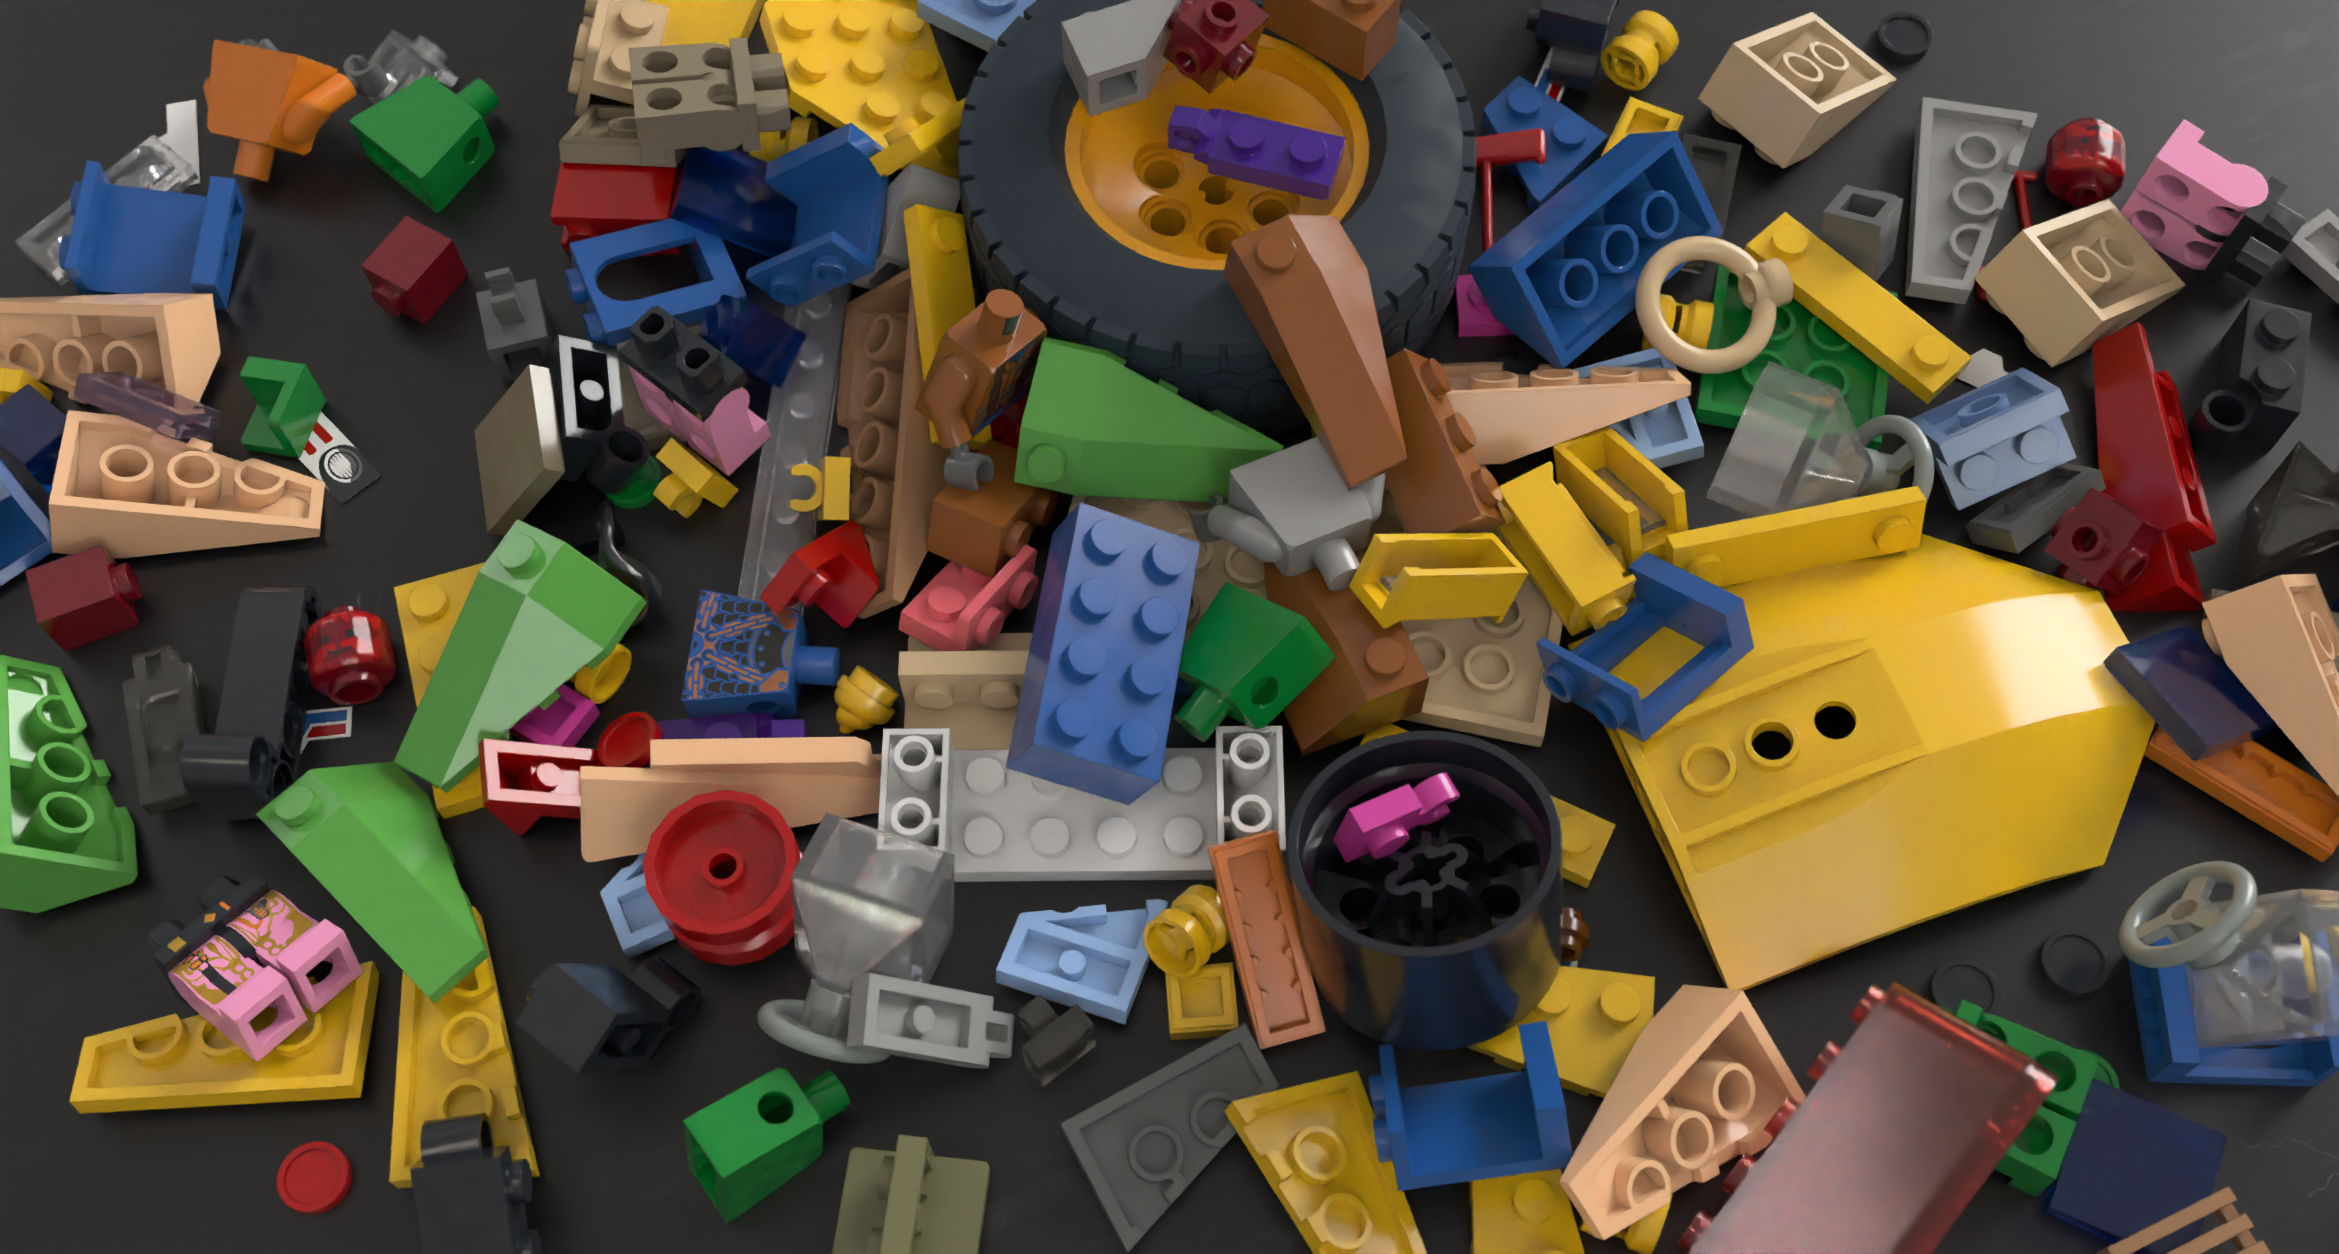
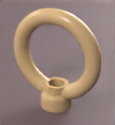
[1635,236,1794,374]

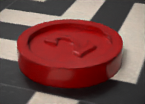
[598,712,662,768]
[277,1141,352,1215]

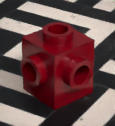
[1163,0,1269,94]
[2044,487,2164,594]

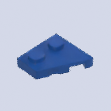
[1481,76,1609,212]

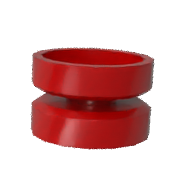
[643,790,811,966]

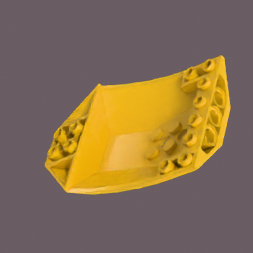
[1568,534,2163,991]

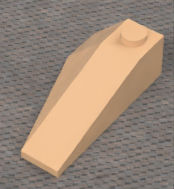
[0,293,221,426]
[1440,362,1691,468]
[49,410,325,559]
[2202,574,2339,797]
[1559,985,1807,1240]

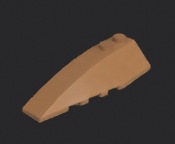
[837,268,976,619]

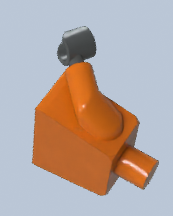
[203,38,389,182]

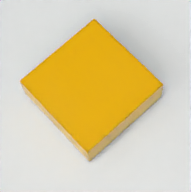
[1165,963,1239,1041]

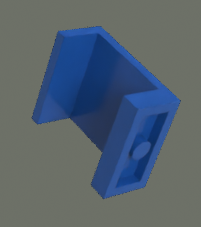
[746,123,889,308]
[59,160,246,311]
[1369,1021,1572,1191]

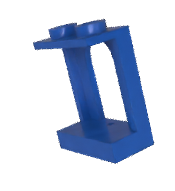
[564,209,749,368]
[1536,552,1754,742]
[2128,932,2339,1087]

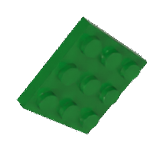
[1694,264,1898,451]

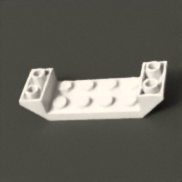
[877,726,1286,882]

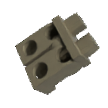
[629,38,791,166]

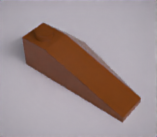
[1223,215,1407,490]
[1263,552,1429,756]

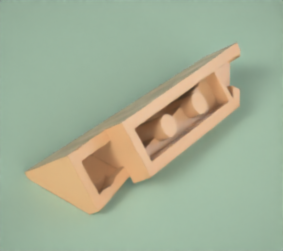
[580,737,882,862]

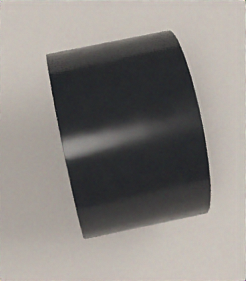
[1288,731,1564,1051]

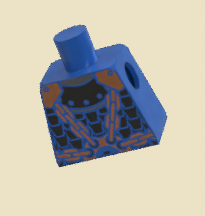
[681,590,840,720]

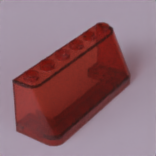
[1677,981,2059,1254]

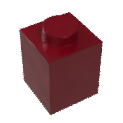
[361,216,468,325]
[25,545,142,651]

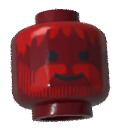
[2045,118,2125,207]
[304,606,396,705]

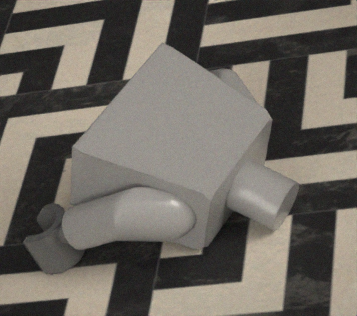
[1187,437,1385,591]

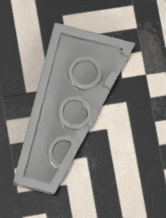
[1905,97,2038,305]

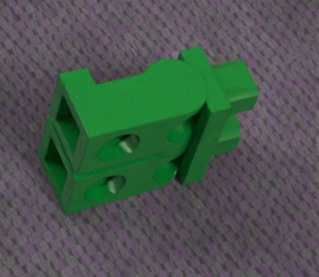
[1874,999,2100,1198]

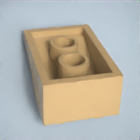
[1698,12,1897,169]
[1974,199,2186,367]

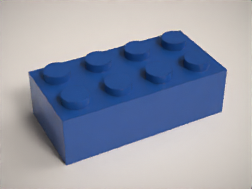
[1006,502,1200,805]

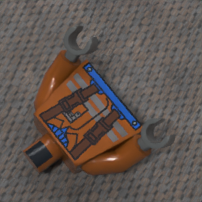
[915,289,1048,491]

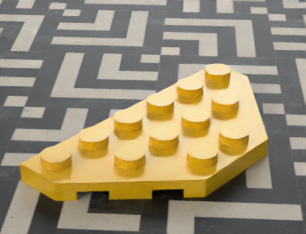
[759,0,960,180]

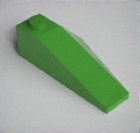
[1014,337,1283,503]
[394,519,647,793]
[0,654,138,913]
[256,761,489,1004]

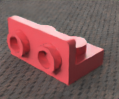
[899,544,1039,651]

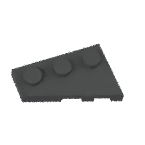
[1060,1023,1279,1254]

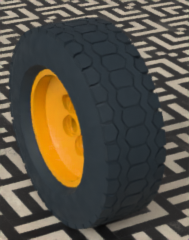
[957,0,1476,438]

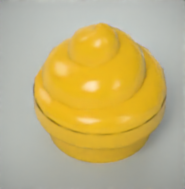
[834,665,900,734]

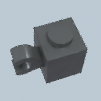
[1820,185,1903,282]
[476,267,555,384]

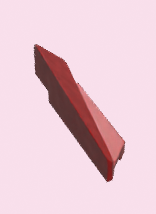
[2092,322,2217,612]

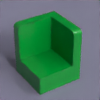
[239,356,326,458]

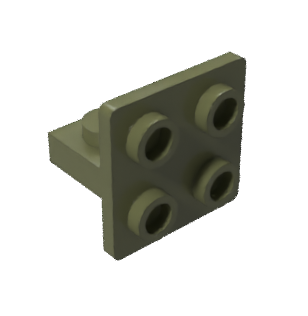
[832,1135,990,1254]

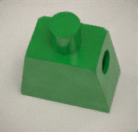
[349,76,500,214]
[1174,582,1336,742]
[683,1067,851,1224]

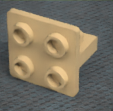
[567,0,669,117]
[898,633,1032,750]

